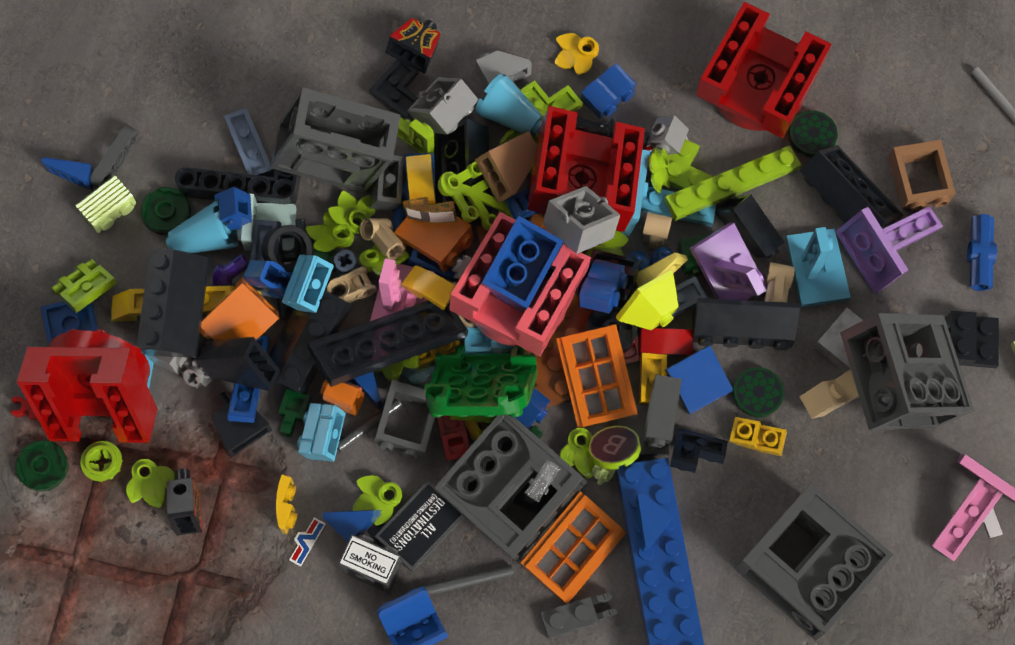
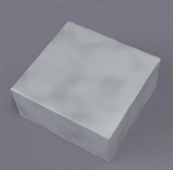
[814,308,863,373]

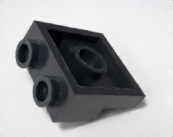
[944,310,999,369]

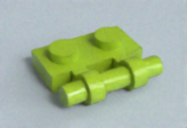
[51,259,117,313]

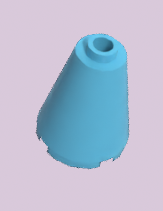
[475,74,544,136]
[166,201,239,253]

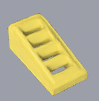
[636,252,688,287]

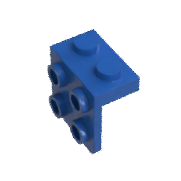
[377,586,448,645]

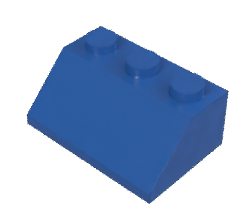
[481,215,564,313]

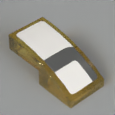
[403,197,458,223]

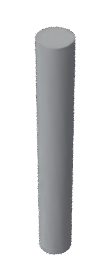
[971,67,1015,124]

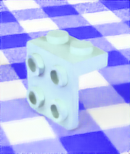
[237,194,297,251]

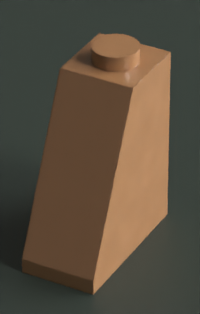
[475,131,537,203]

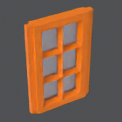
[556,324,638,428]
[520,491,626,604]

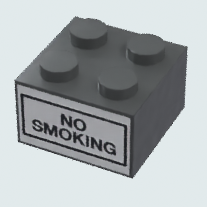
[338,534,403,594]

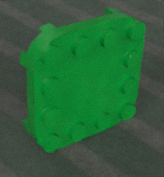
[424,345,538,417]

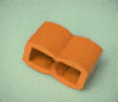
[320,380,365,416]

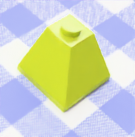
[616,270,678,330]

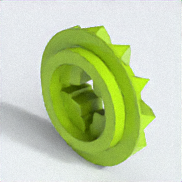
[80,441,123,482]

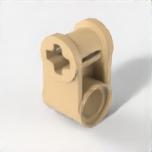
[327,267,377,303]

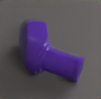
[212,254,249,286]

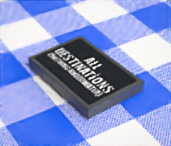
[375,480,466,573]

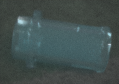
[406,361,436,388]

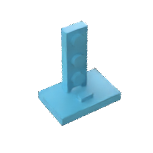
[620,149,716,236]
[785,227,851,308]

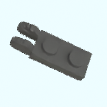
[540,592,618,639]

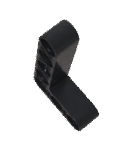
[175,167,301,205]

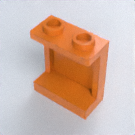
[394,203,474,272]
[200,277,279,340]

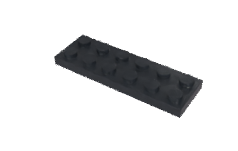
[308,301,468,387]

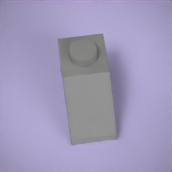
[476,50,532,88]

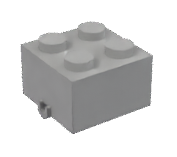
[407,77,479,135]
[543,186,620,254]

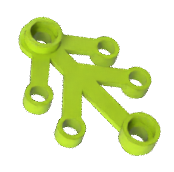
[438,161,521,231]

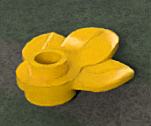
[555,33,599,75]

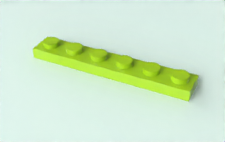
[663,145,802,221]

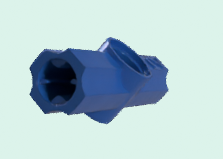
[967,214,997,291]

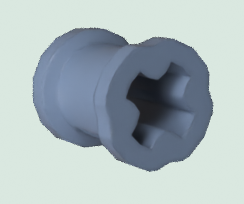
[334,250,358,277]

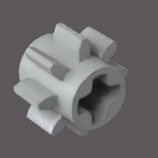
[181,356,212,389]

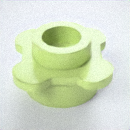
[592,465,615,485]

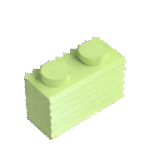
[75,175,136,233]

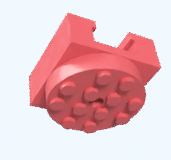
[450,212,591,357]

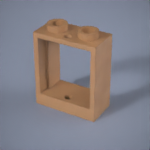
[888,140,956,211]

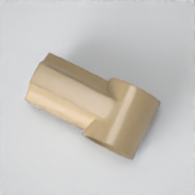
[643,212,672,249]
[360,218,405,260]
[764,262,795,303]

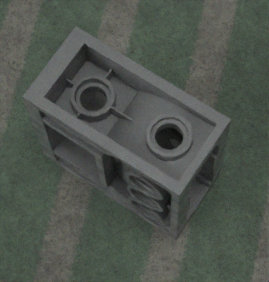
[270,87,400,193]
[840,313,974,430]
[434,415,587,560]
[735,484,893,641]

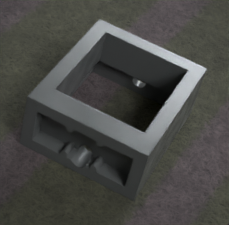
[643,374,682,449]
[372,380,435,459]

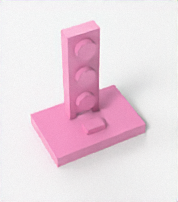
[370,258,435,321]
[931,453,1015,561]

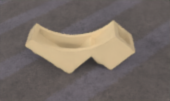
[799,369,859,419]

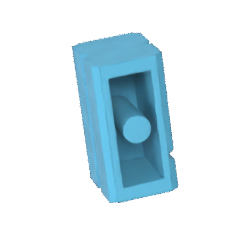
[282,255,334,313]
[297,403,346,462]

